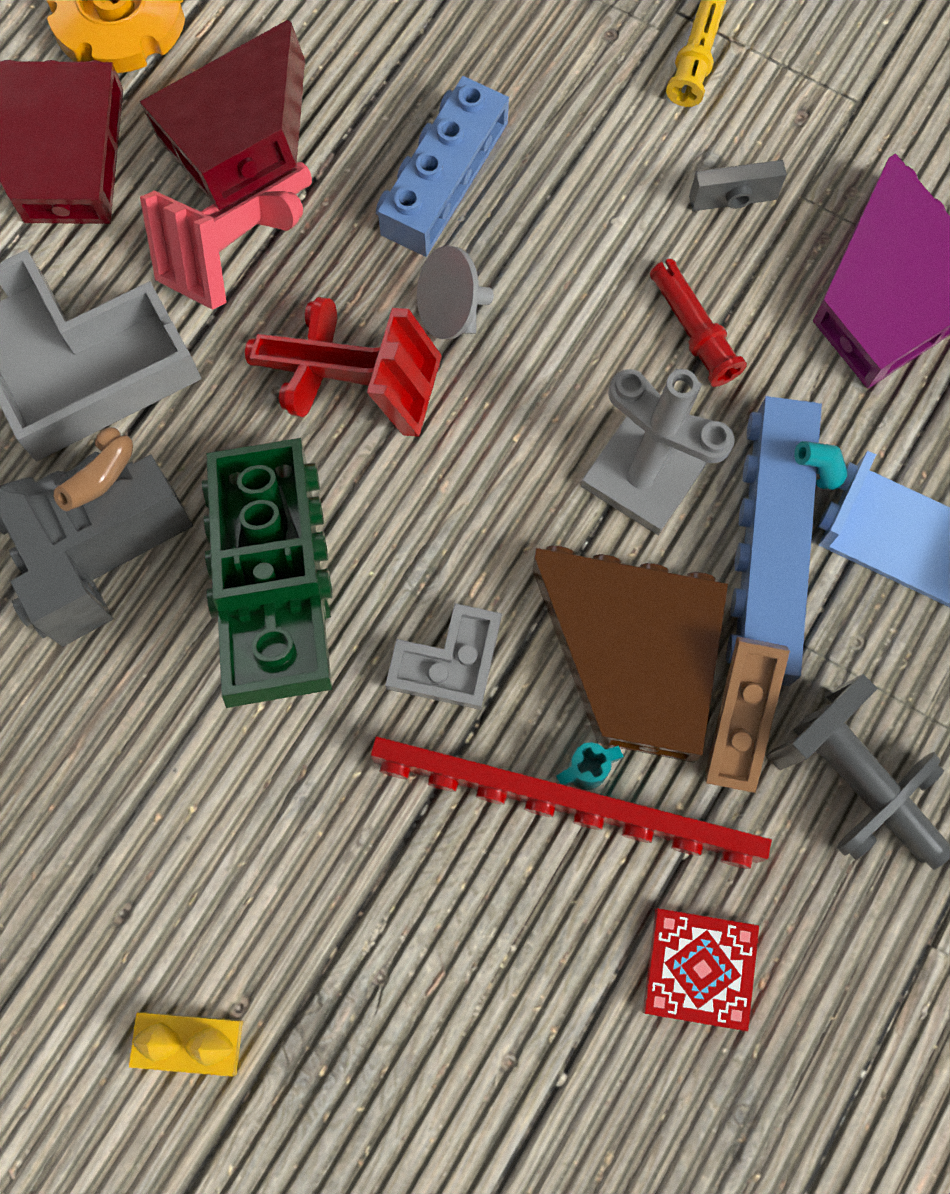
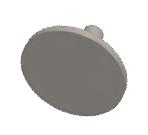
[417,246,494,339]

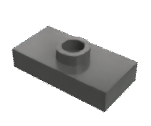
[689,160,787,211]

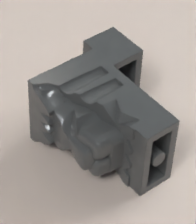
[0,451,194,647]

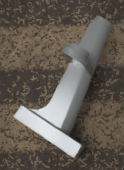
[581,368,735,536]

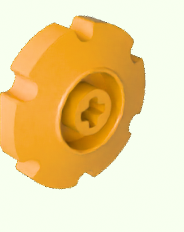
[46,0,185,73]

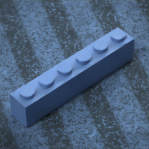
[726,396,822,686]

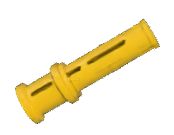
[666,0,727,107]

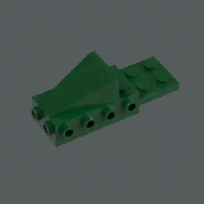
[202,438,333,708]

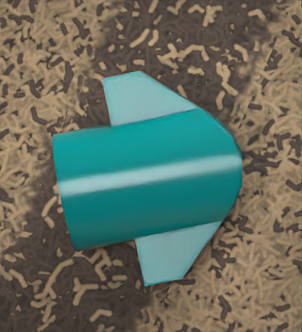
[555,742,624,790]

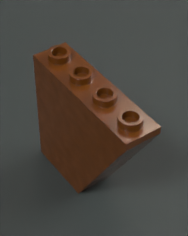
[533,546,728,763]

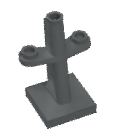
[766,674,950,870]

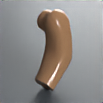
[54,427,133,511]

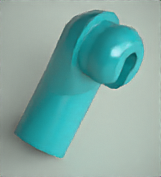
[794,441,848,490]

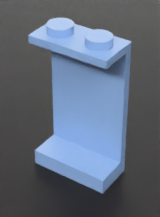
[818,451,950,607]

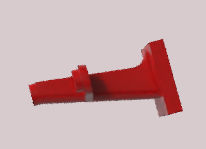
[245,297,442,437]

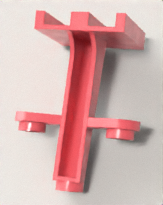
[140,162,312,310]

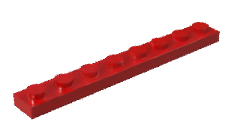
[371,736,772,869]

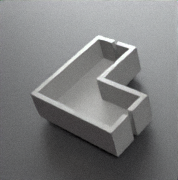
[0,250,202,462]

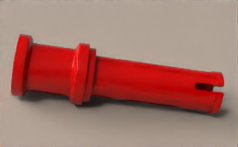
[650,259,747,387]

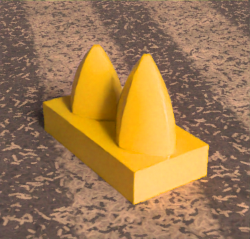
[128,1012,243,1077]

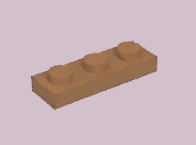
[704,636,790,793]

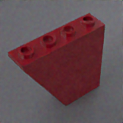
[139,20,305,210]
[0,60,123,224]

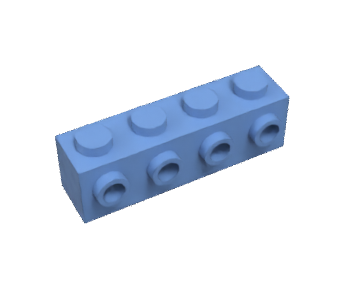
[376,76,509,257]

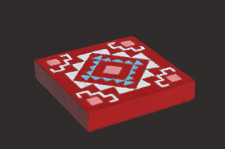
[643,908,759,1032]

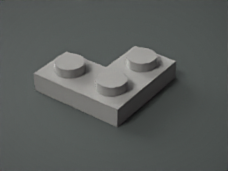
[385,603,502,710]

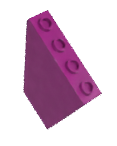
[813,153,950,389]

